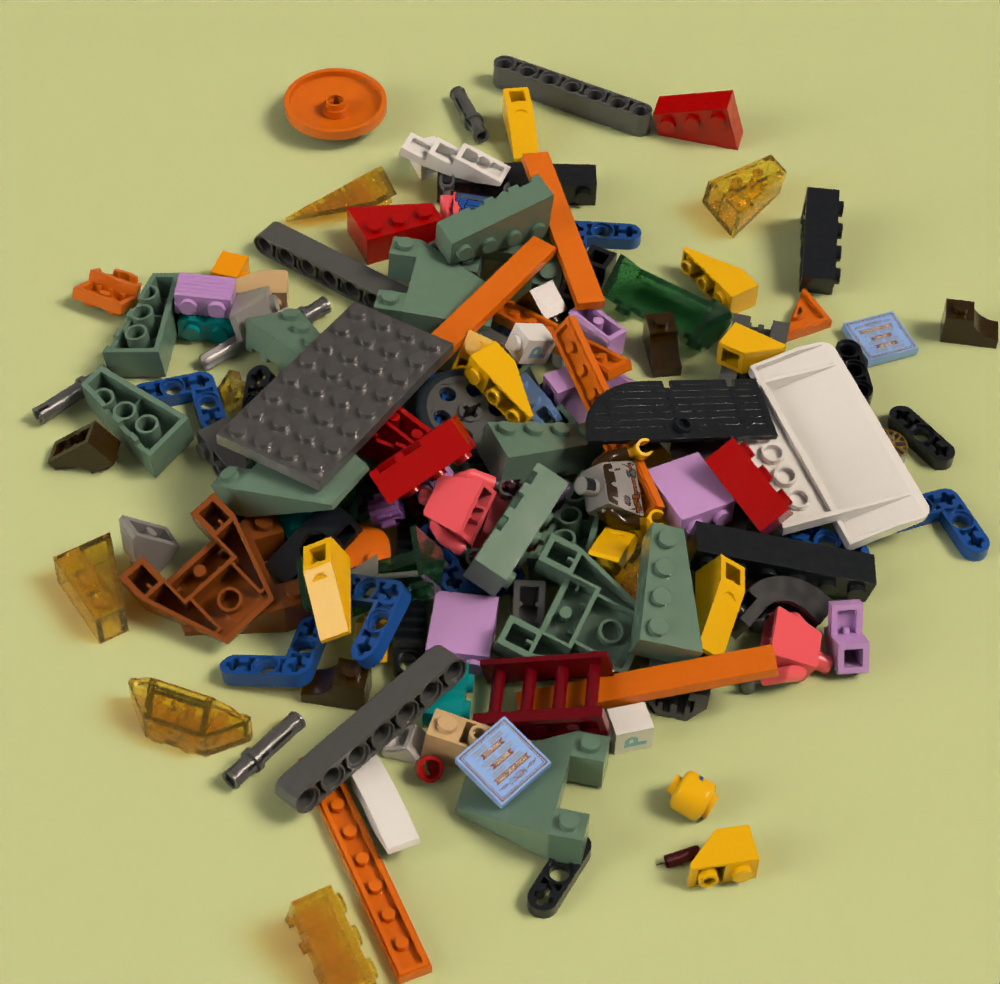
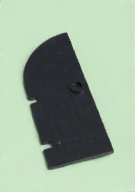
[585,379,778,445]

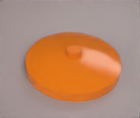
[284,68,387,140]

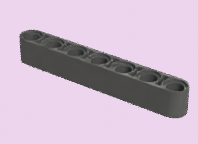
[493,55,652,137]
[275,645,467,814]

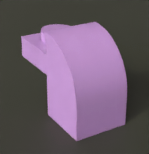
[824,599,870,675]

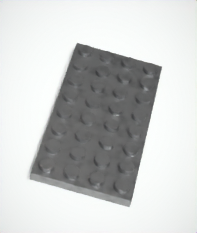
[216,301,454,491]

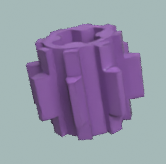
[367,492,405,529]

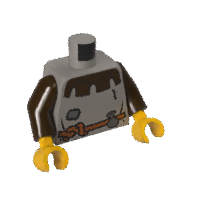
[574,438,664,531]

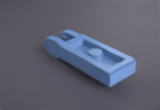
[520,372,562,423]

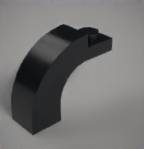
[731,576,833,640]

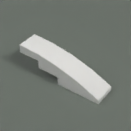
[398,132,511,186]
[349,754,420,854]

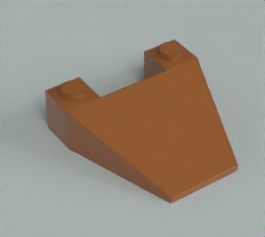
[119,492,275,645]
[181,515,314,636]

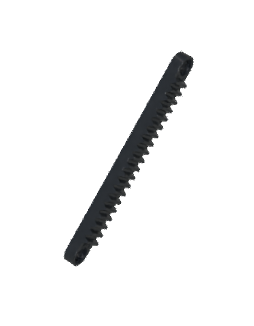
[393,493,428,678]

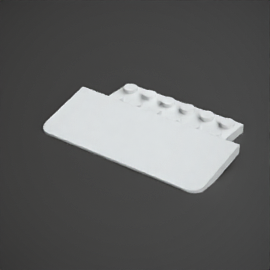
[737,342,930,550]

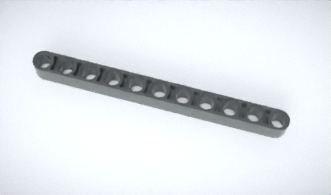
[254,221,509,354]

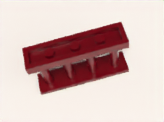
[472,651,614,740]

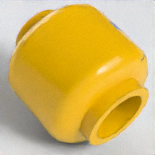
[666,770,719,821]

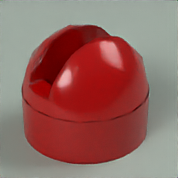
[414,755,444,783]

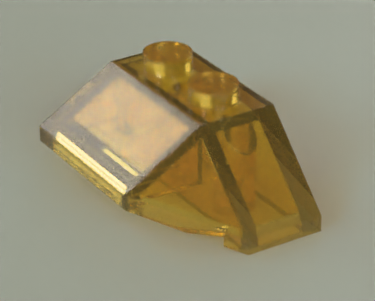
[128,677,253,757]

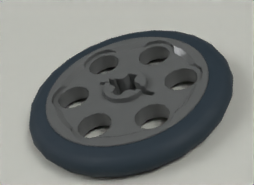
[413,369,507,463]

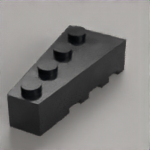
[799,187,844,295]

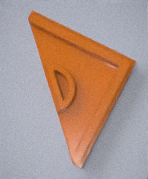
[786,288,832,342]

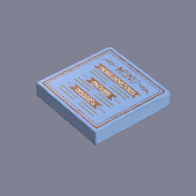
[842,311,919,367]
[455,716,551,810]

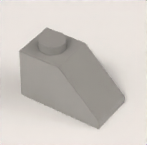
[229,286,280,342]
[119,515,180,573]

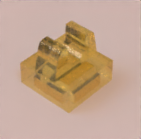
[217,369,246,412]

